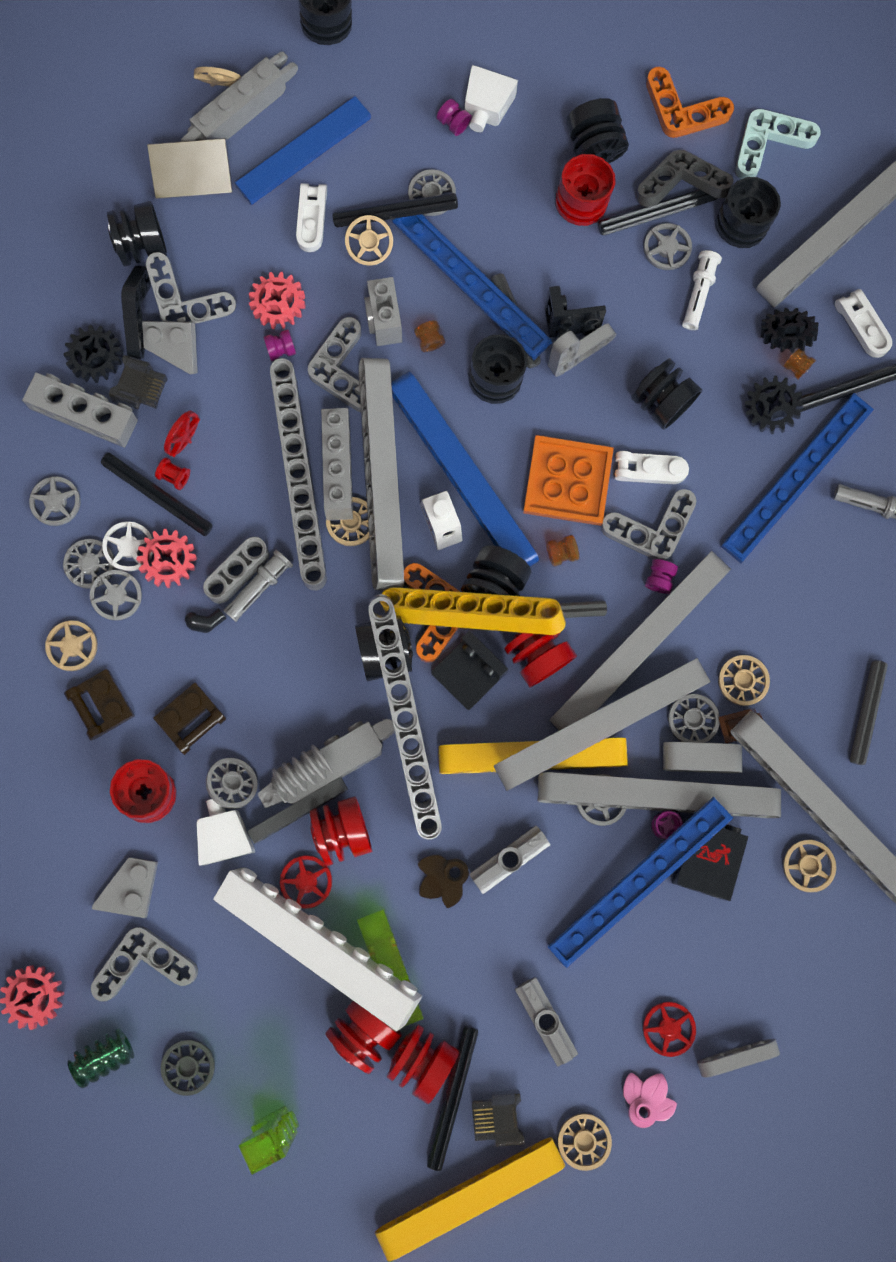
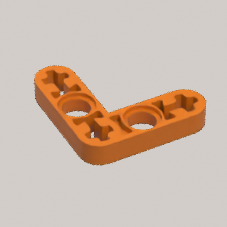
[646,67,734,138]
[404,563,460,662]

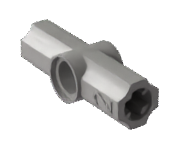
[469,825,551,894]
[515,977,578,1067]

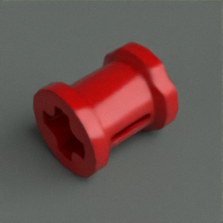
[155,457,191,490]

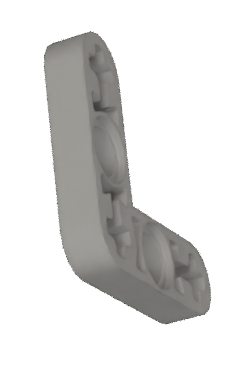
[146,252,236,324]
[308,317,361,412]
[548,323,616,377]
[601,489,697,560]
[91,927,198,1001]

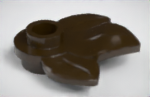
[418,855,469,908]

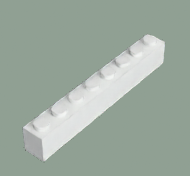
[213,868,423,1032]

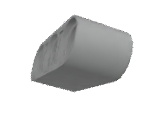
[203,537,269,604]
[663,742,742,773]

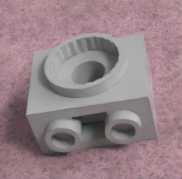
[364,277,402,346]

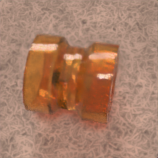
[546,535,580,567]

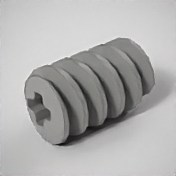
[271,745,334,803]

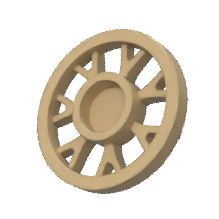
[326,497,369,546]
[718,655,770,706]
[558,1113,612,1171]

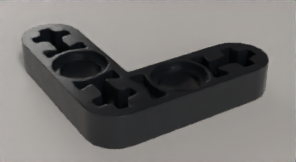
[121,265,151,359]

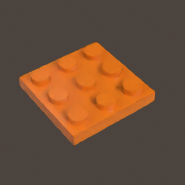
[523,435,614,526]

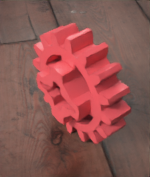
[249,272,306,329]
[136,529,197,588]
[0,965,64,1030]

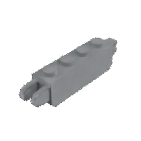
[181,52,298,141]
[257,718,395,808]

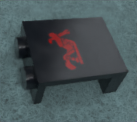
[672,825,749,901]

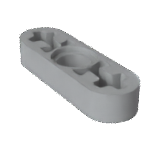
[697,1039,780,1077]

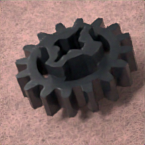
[760,308,819,353]
[63,325,123,383]
[745,376,803,434]

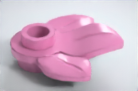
[623,1073,677,1128]

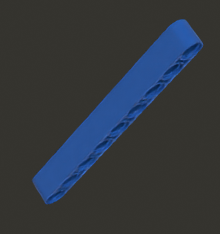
[391,371,539,567]

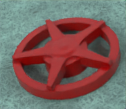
[164,410,200,457]
[280,856,332,909]
[643,1002,696,1057]

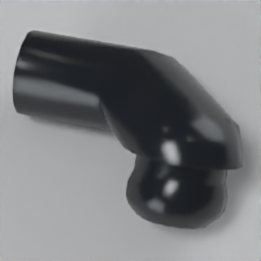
[185,608,227,633]

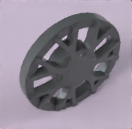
[161,1039,215,1096]

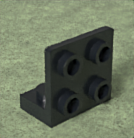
[544,286,606,338]
[431,630,508,710]

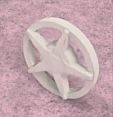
[102,522,153,572]

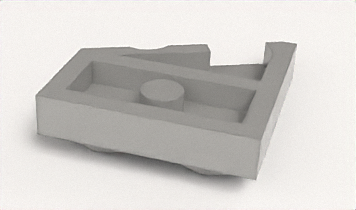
[142,321,198,374]
[92,858,158,918]

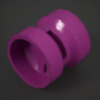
[437,99,472,136]
[263,329,296,362]
[645,559,678,594]
[651,811,683,839]

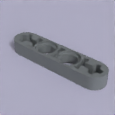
[248,777,348,844]

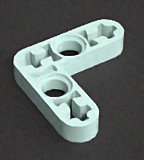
[735,109,820,179]

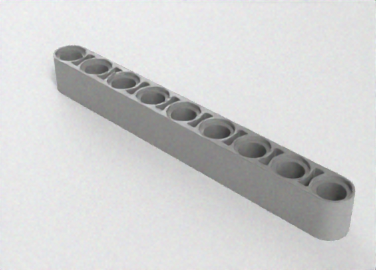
[756,161,896,308]
[270,358,327,591]
[359,358,404,590]
[549,551,731,731]
[368,594,442,840]
[494,658,711,791]
[730,711,896,903]
[537,772,781,818]

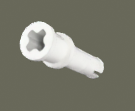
[682,250,722,330]

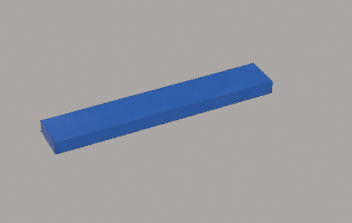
[235,96,371,205]

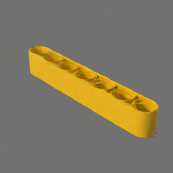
[380,587,566,635]
[438,738,628,774]
[375,1137,565,1262]

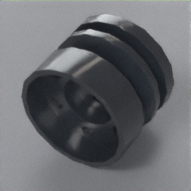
[299,0,352,45]
[566,98,629,163]
[716,177,781,248]
[107,201,167,267]
[468,334,528,404]
[631,358,703,430]
[461,545,532,596]
[355,616,413,681]

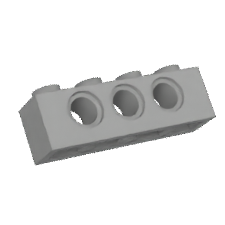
[22,373,138,448]
[321,408,353,520]

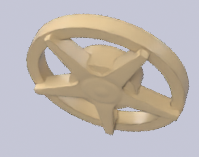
[194,67,241,87]
[345,215,393,266]
[45,621,97,671]
[783,840,836,892]

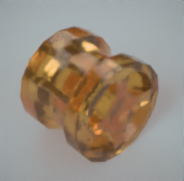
[414,321,445,352]
[783,349,817,380]

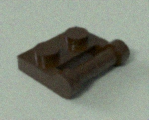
[64,669,135,741]
[153,683,226,755]

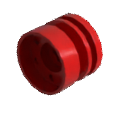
[555,154,615,226]
[504,632,577,688]
[110,759,177,823]
[310,796,373,866]
[325,1001,402,1074]
[386,1024,460,1104]

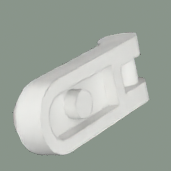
[296,183,327,252]
[835,289,892,358]
[615,451,689,484]

